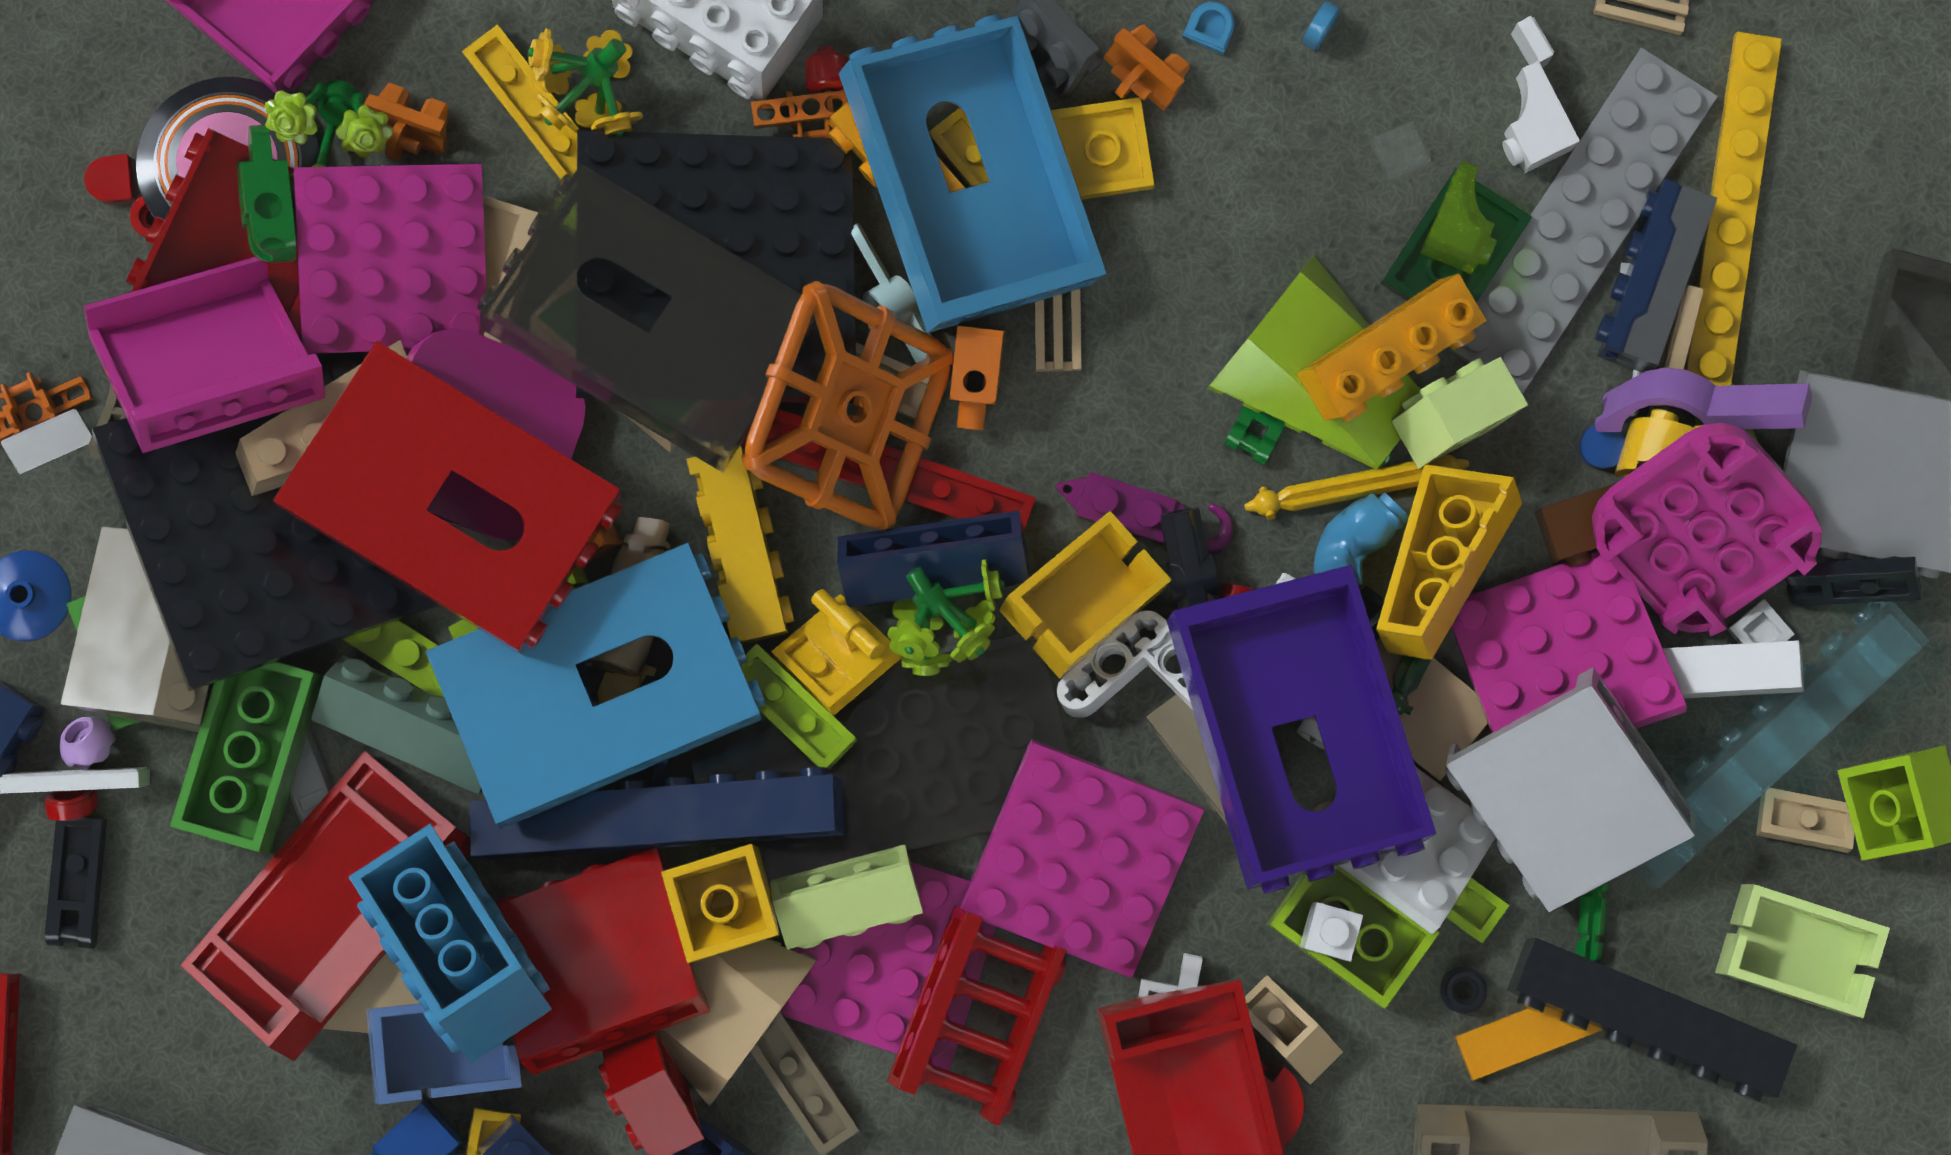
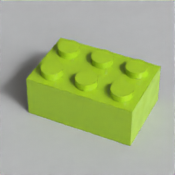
[1266,866,1440,1009]

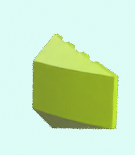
[1207,255,1421,470]

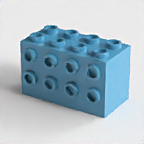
[349,824,552,1063]

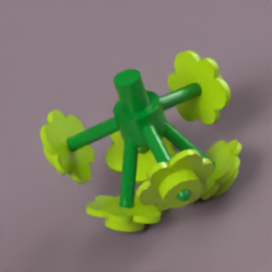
[887,559,1005,677]

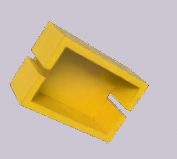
[999,511,1171,679]

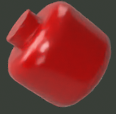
[804,46,848,94]

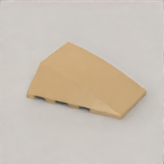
[658,938,818,1107]

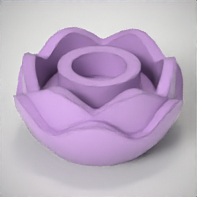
[60,717,116,770]

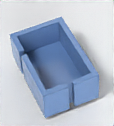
[366,1003,522,1104]

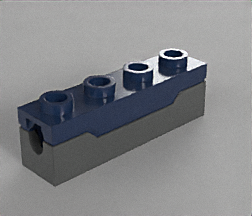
[1595,179,1717,373]

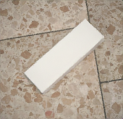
[0,767,150,794]

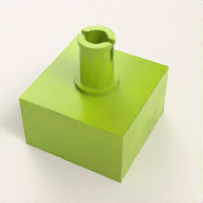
[1837,745,1951,861]

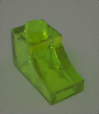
[1420,160,1497,274]

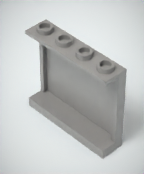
[1783,370,1951,578]
[1445,667,1696,912]

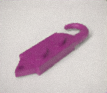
[1055,472,1233,555]

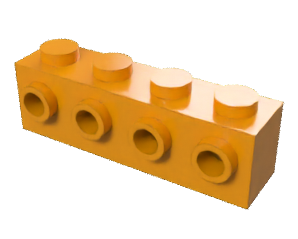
[1296,273,1487,422]

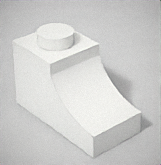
[1502,60,1580,174]

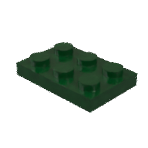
[1380,168,1532,303]

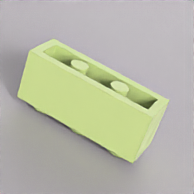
[770,844,923,950]

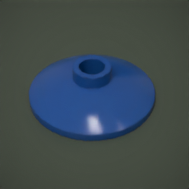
[0,551,71,641]

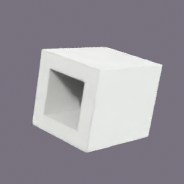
[1300,902,1363,962]

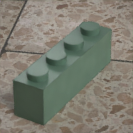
[311,655,482,795]

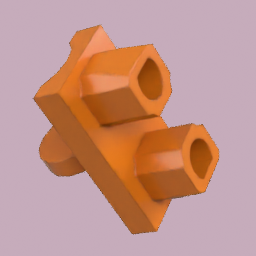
[1103,24,1190,111]
[364,82,449,161]

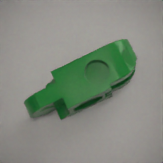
[236,125,296,263]

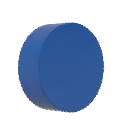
[1579,425,1625,470]

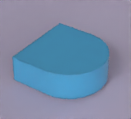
[1301,0,1341,51]
[1182,2,1235,55]

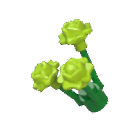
[265,80,393,197]

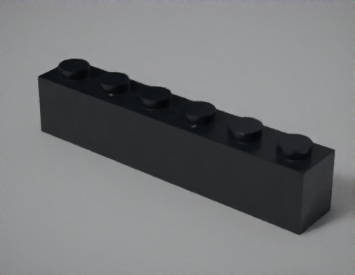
[1507,938,1797,1102]

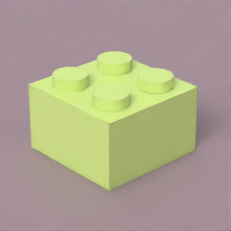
[1391,357,1528,469]

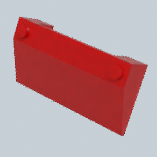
[180,751,471,1061]
[1096,979,1283,1155]

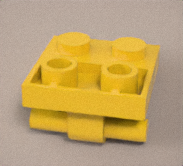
[771,589,902,716]

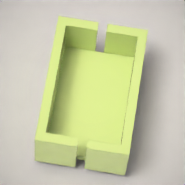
[1715,884,1890,1018]

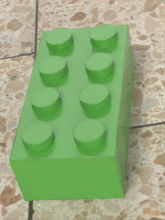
[170,662,324,853]

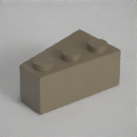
[1146,694,1228,826]

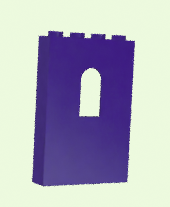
[1166,564,1436,894]

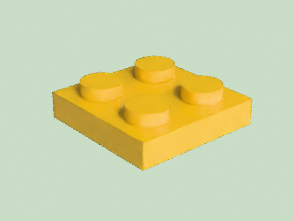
[1051,97,1154,200]

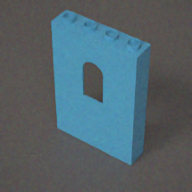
[838,14,1107,333]
[426,543,766,829]

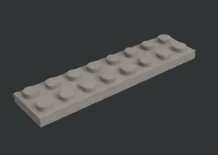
[1445,47,1718,394]

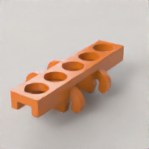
[751,88,847,138]
[0,371,93,441]

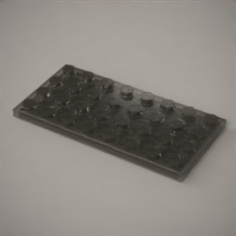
[688,634,1070,888]

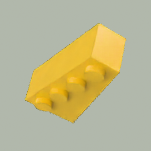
[686,446,794,645]
[1376,464,1523,660]

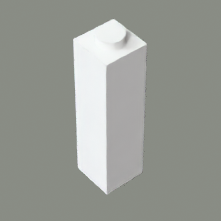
[1663,640,1804,698]

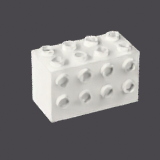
[612,0,823,101]

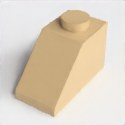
[1245,975,1343,1085]

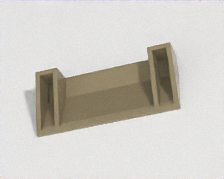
[1414,1104,1708,1155]

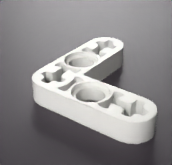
[1057,610,1193,718]

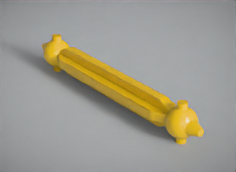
[1244,454,1469,520]

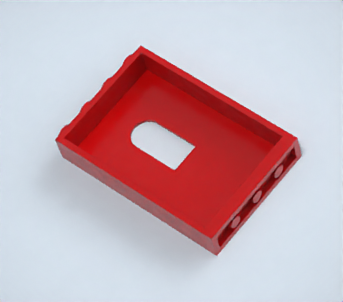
[273,341,624,654]

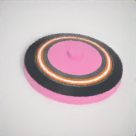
[136,77,320,219]

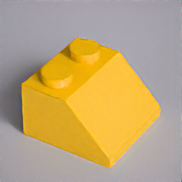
[661,844,779,964]

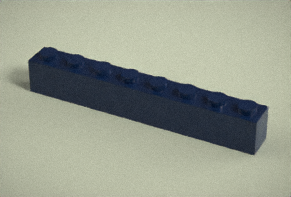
[470,767,845,861]

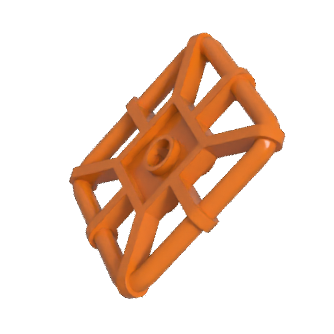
[741,281,954,531]

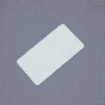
[1,409,92,474]

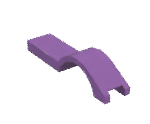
[1595,368,1812,432]

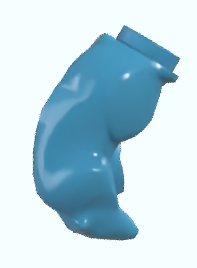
[1313,492,1409,609]

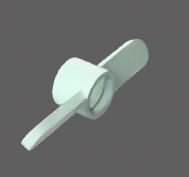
[851,223,932,363]

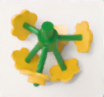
[528,28,643,137]

